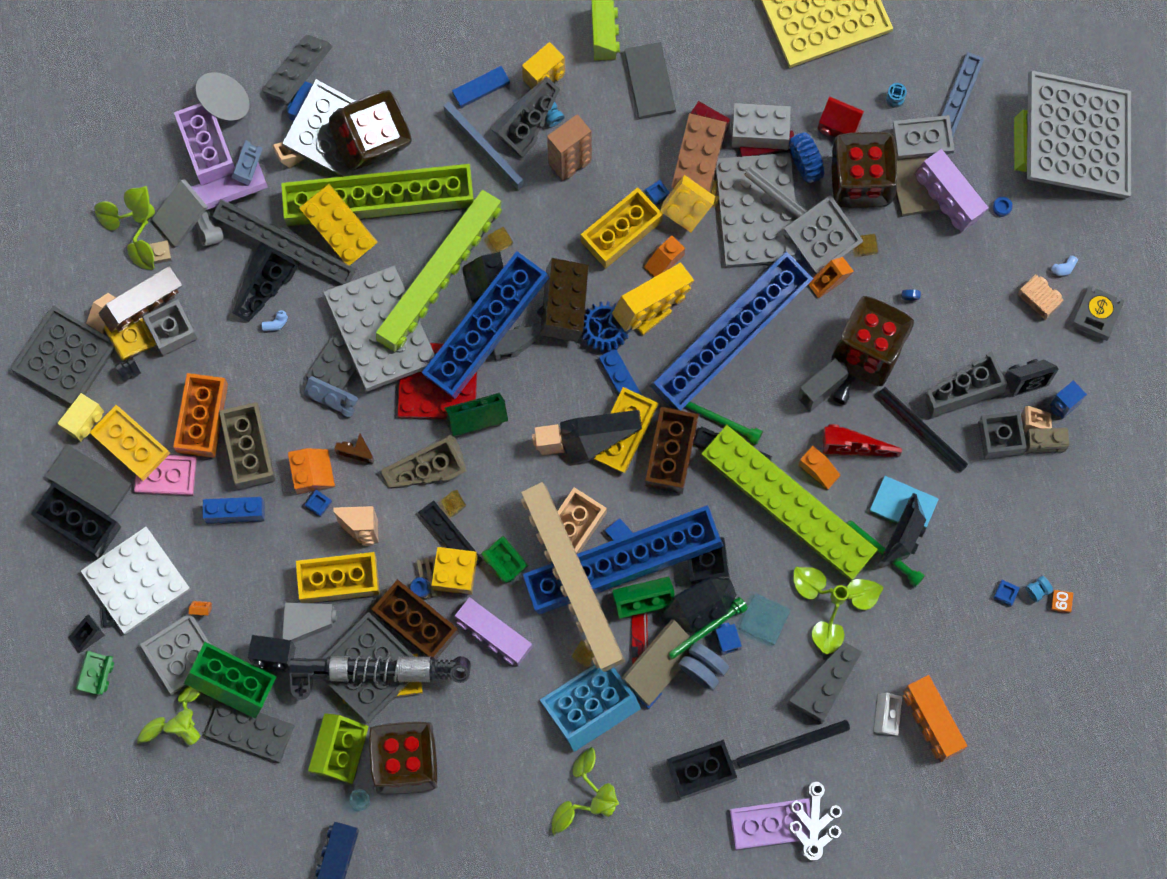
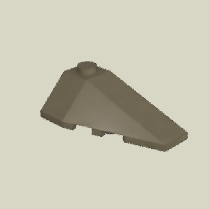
[381,434,467,487]

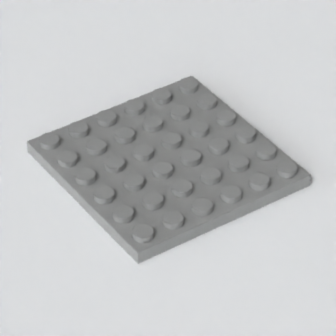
[1027,71,1131,198]

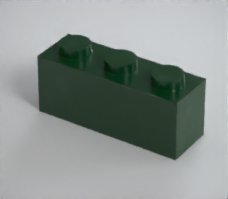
[445,393,508,436]

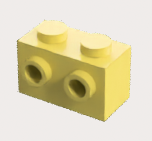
[57,393,104,442]

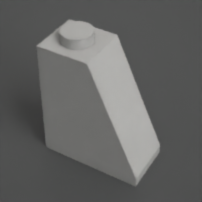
[283,603,337,643]

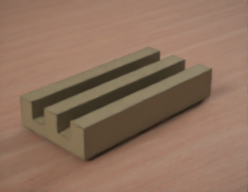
[417,556,444,599]

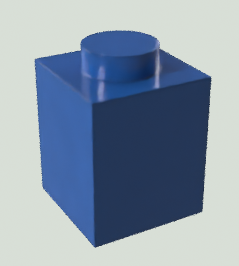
[715,623,742,655]

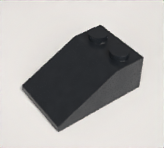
[1005,359,1059,397]

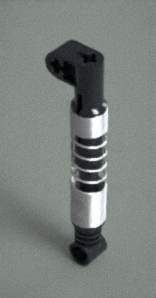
[289,656,471,700]

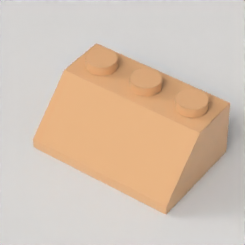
[333,506,379,546]

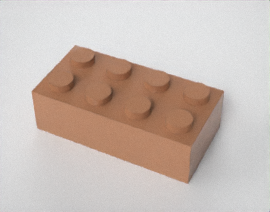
[671,113,727,192]
[547,114,592,180]

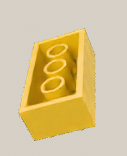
[581,187,663,269]
[612,262,694,331]
[296,552,380,603]

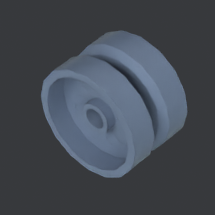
[678,642,730,691]

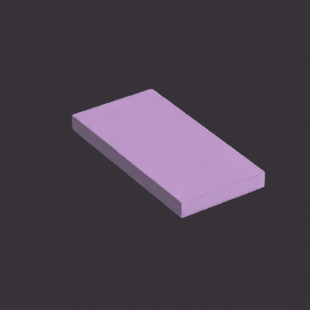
[191,163,268,210]
[729,798,811,850]

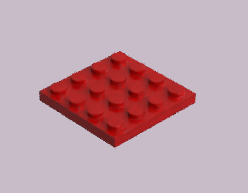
[398,343,477,419]

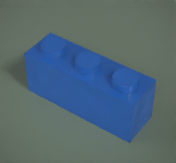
[203,497,265,524]

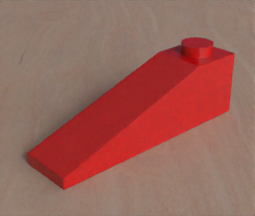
[822,424,902,457]

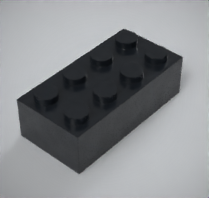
[31,482,121,559]

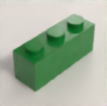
[612,576,675,619]

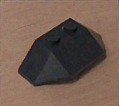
[878,493,927,567]
[661,577,737,632]

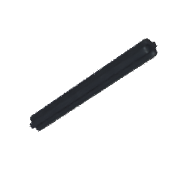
[878,387,968,472]
[736,720,850,768]

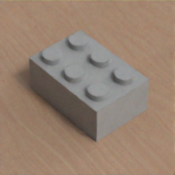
[732,103,791,150]

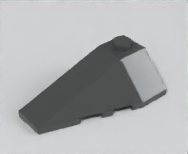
[491,76,560,157]

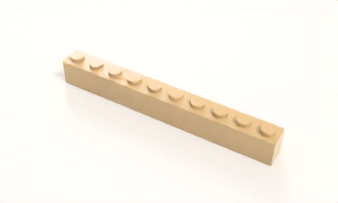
[521,482,625,672]

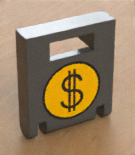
[1072,286,1124,341]

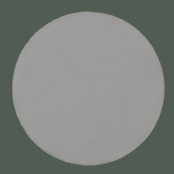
[196,72,250,120]

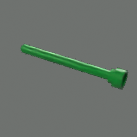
[685,402,763,445]
[847,521,925,588]
[669,597,748,659]

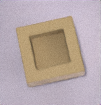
[149,240,172,264]

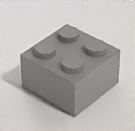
[143,300,198,355]

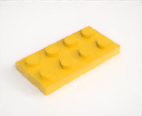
[299,184,378,265]
[594,387,658,473]
[90,405,170,481]

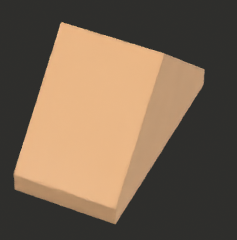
[272,142,305,168]
[86,293,116,334]
[1021,406,1052,432]

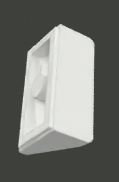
[874,693,902,736]

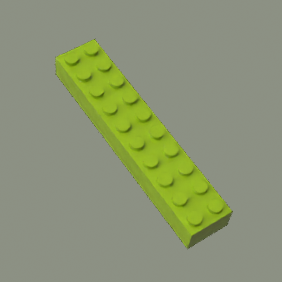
[281,164,474,226]
[702,425,878,581]

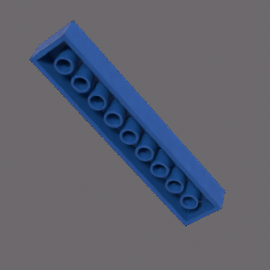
[649,251,813,411]
[523,505,724,615]

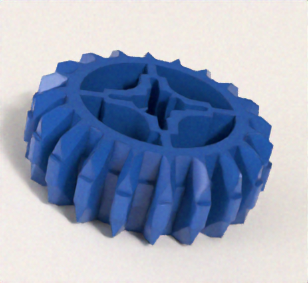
[789,132,825,183]
[582,301,631,352]

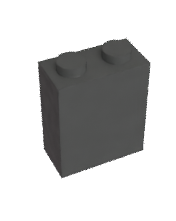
[798,358,848,412]

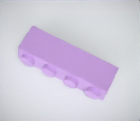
[455,597,533,666]

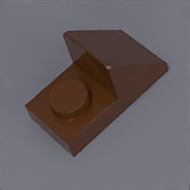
[334,433,374,464]

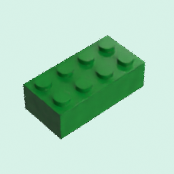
[183,642,276,719]

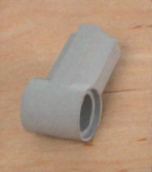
[196,210,223,246]

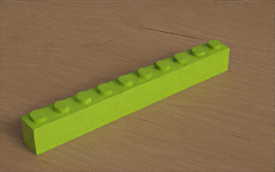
[376,189,502,352]

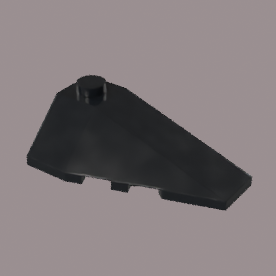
[232,242,300,322]
[560,410,642,464]

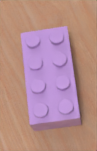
[174,103,235,185]
[915,149,989,232]

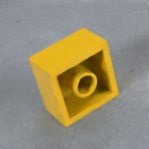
[522,42,565,89]
[660,175,715,233]
[432,547,477,595]

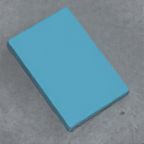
[869,476,939,527]

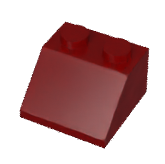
[817,96,864,138]

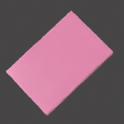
[134,455,197,496]

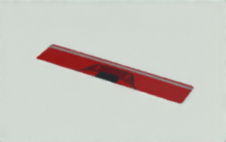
[632,614,648,665]

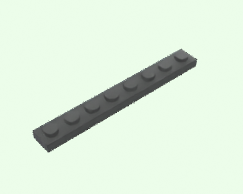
[213,199,357,284]

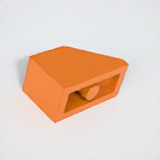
[644,235,685,277]
[808,257,854,298]
[798,446,841,490]

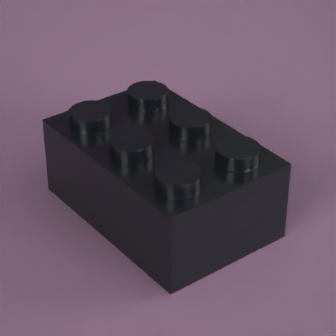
[666,740,737,800]

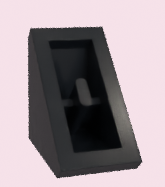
[68,615,105,653]

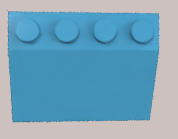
[540,665,641,752]

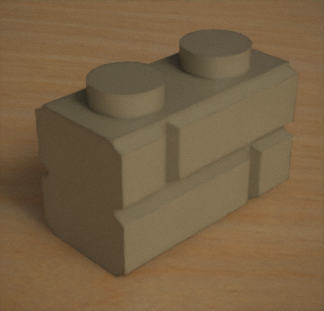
[1025,428,1069,453]

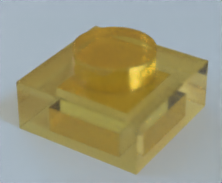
[487,226,513,253]
[857,234,878,256]
[441,490,466,517]
[571,640,595,668]

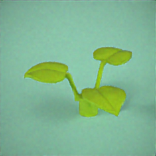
[94,186,155,270]
[793,567,884,655]
[137,686,201,745]
[552,747,619,835]

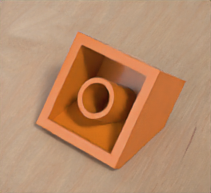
[288,448,335,495]

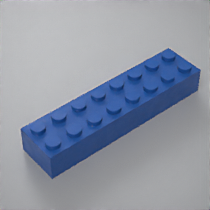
[422,251,549,399]

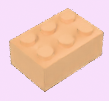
[557,487,607,554]

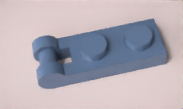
[231,140,263,186]
[303,376,358,417]

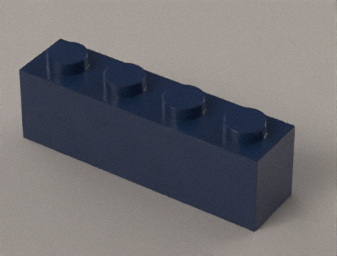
[315,821,359,879]

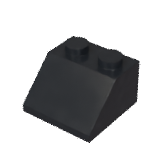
[464,252,504,302]

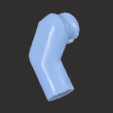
[1051,256,1078,276]
[262,310,288,331]

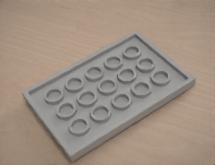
[716,153,801,268]
[324,266,435,392]

